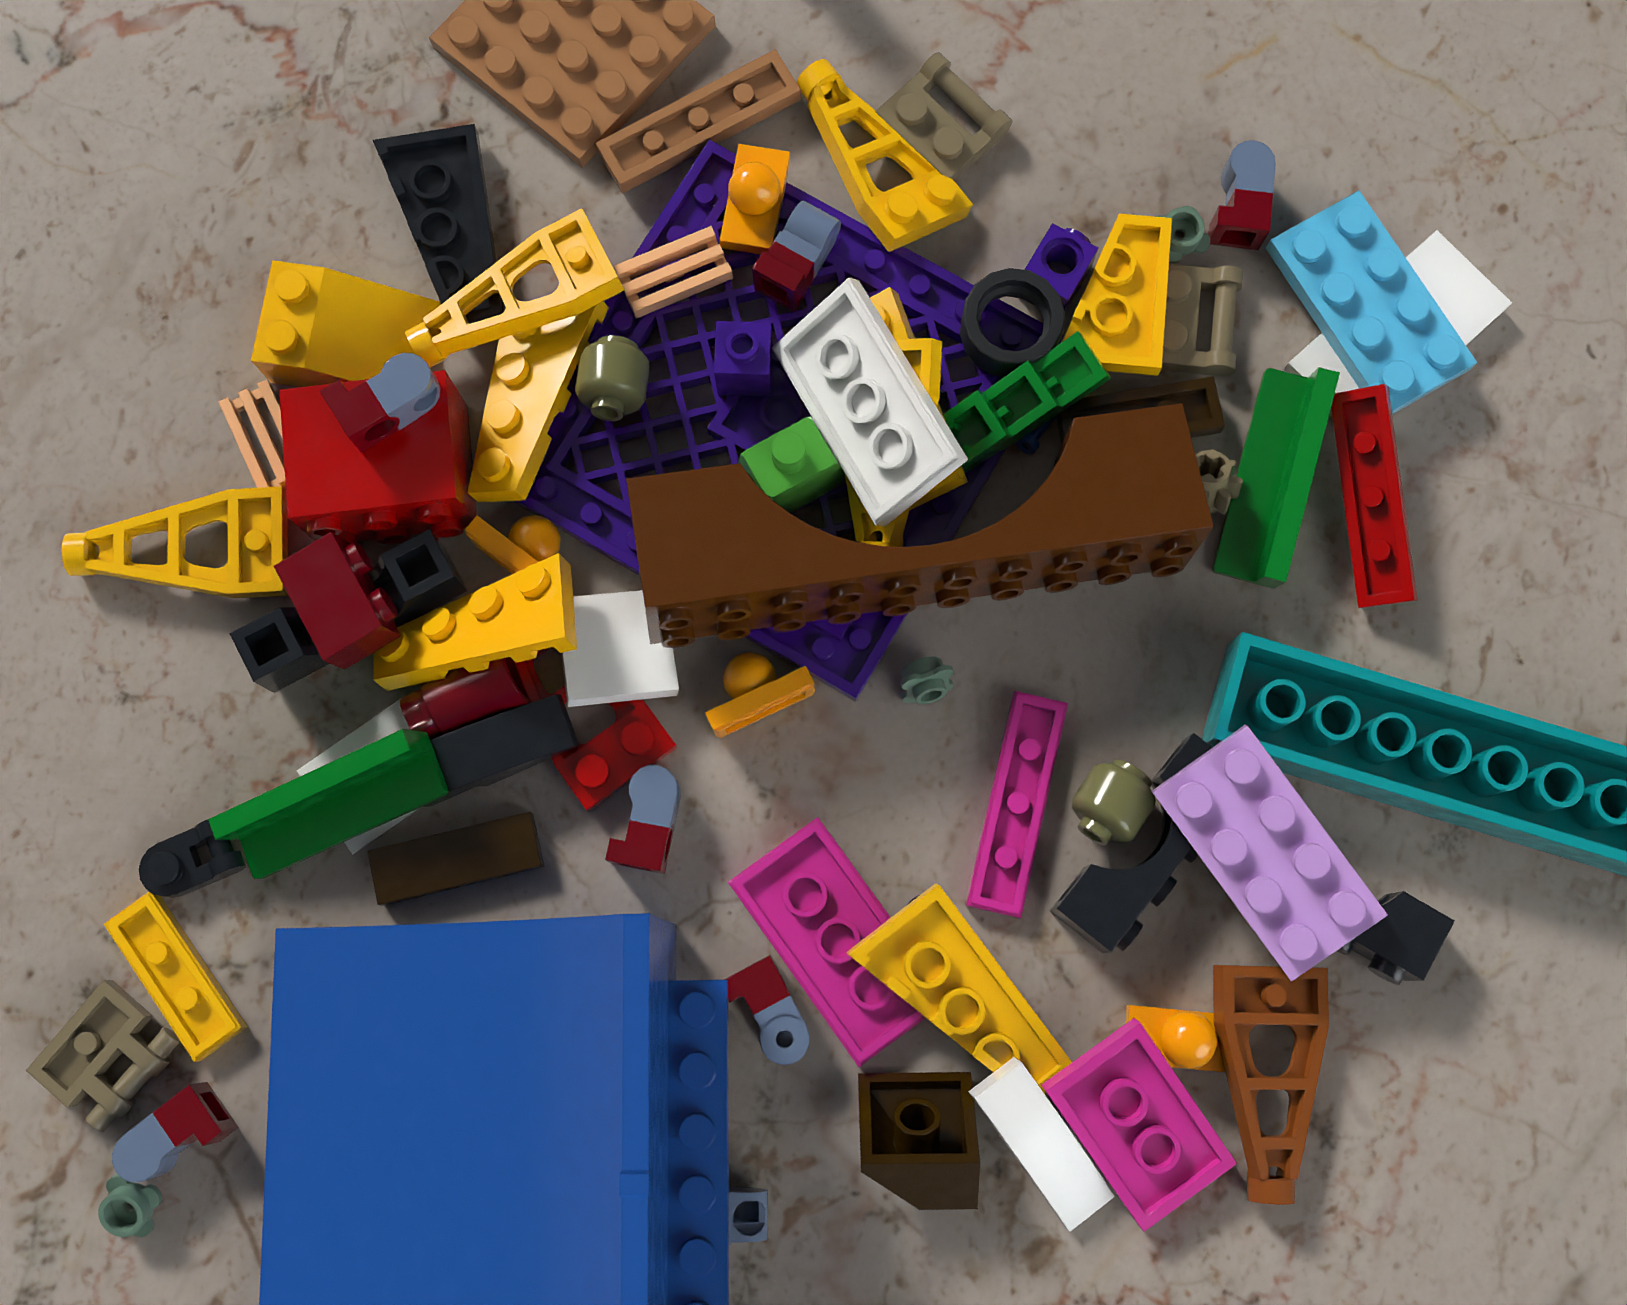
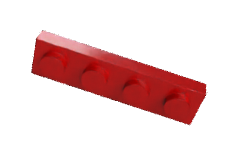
[1331,384,1418,608]

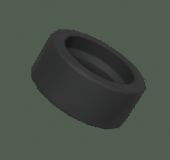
[960,268,1065,377]

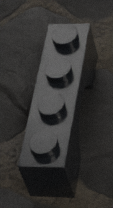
[229,529,468,693]
[1050,733,1213,953]
[1337,891,1455,985]

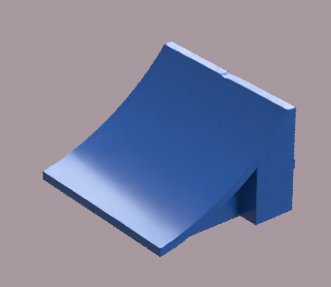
[259,913,729,1305]

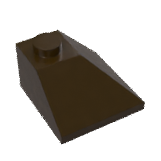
[858,1072,980,1210]

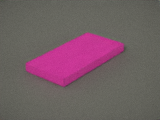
[728,817,926,1067]

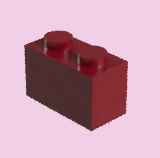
[274,532,401,670]

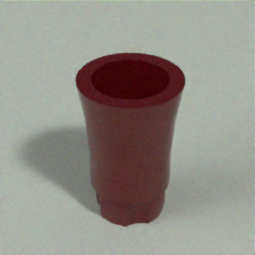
[400,657,531,740]

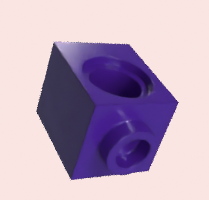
[1021,223,1099,312]
[714,321,773,396]

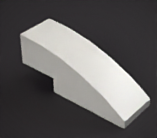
[968,1057,1115,1232]

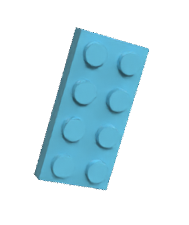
[1266,190,1477,414]

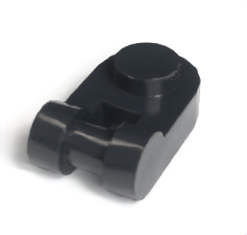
[139,819,246,898]

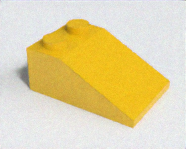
[251,260,441,387]

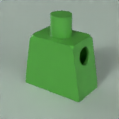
[738,416,846,513]

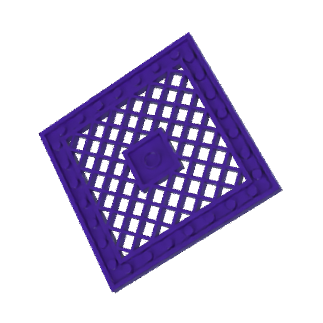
[512,140,1065,702]

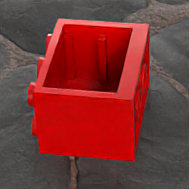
[279,370,477,544]

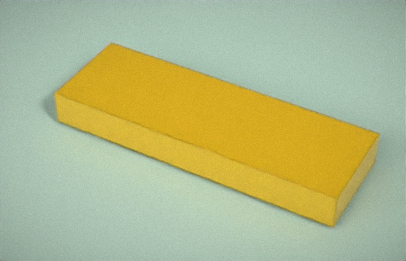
[103,892,248,1062]

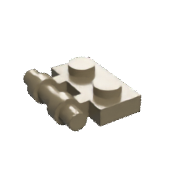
[25,980,181,1132]

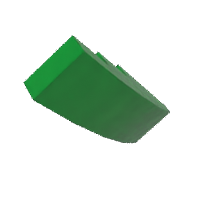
[943,331,1111,473]

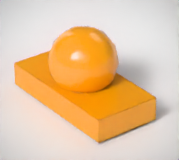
[719,144,790,255]
[465,515,561,574]
[705,652,815,738]
[1125,1005,1225,1072]

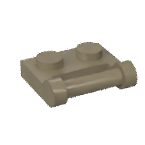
[875,52,1013,181]
[1161,264,1243,376]

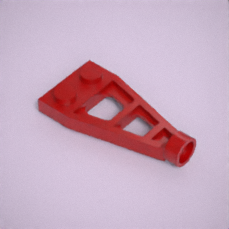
[514,647,678,812]

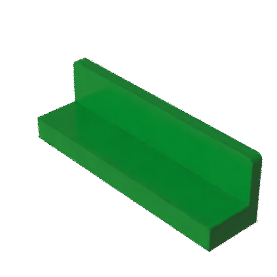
[1212,367,1340,589]
[208,729,448,879]

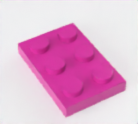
[1041,1018,1237,1232]

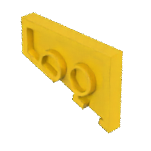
[1061,213,1172,376]

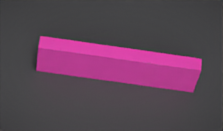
[965,691,1068,919]

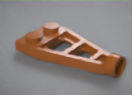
[1213,965,1329,1205]

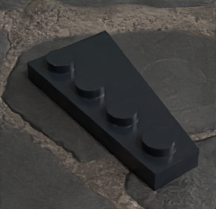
[373,124,504,324]

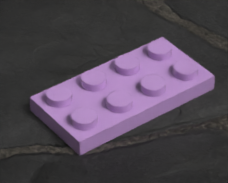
[1152,725,1388,982]

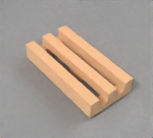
[614,226,733,319]
[218,379,286,489]

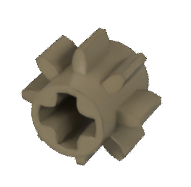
[1195,449,1243,514]

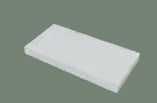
[1284,230,1512,417]
[772,278,968,526]

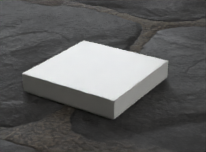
[561,590,679,707]

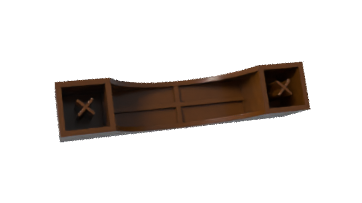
[626,403,1214,648]

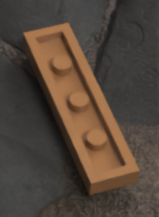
[595,49,801,194]

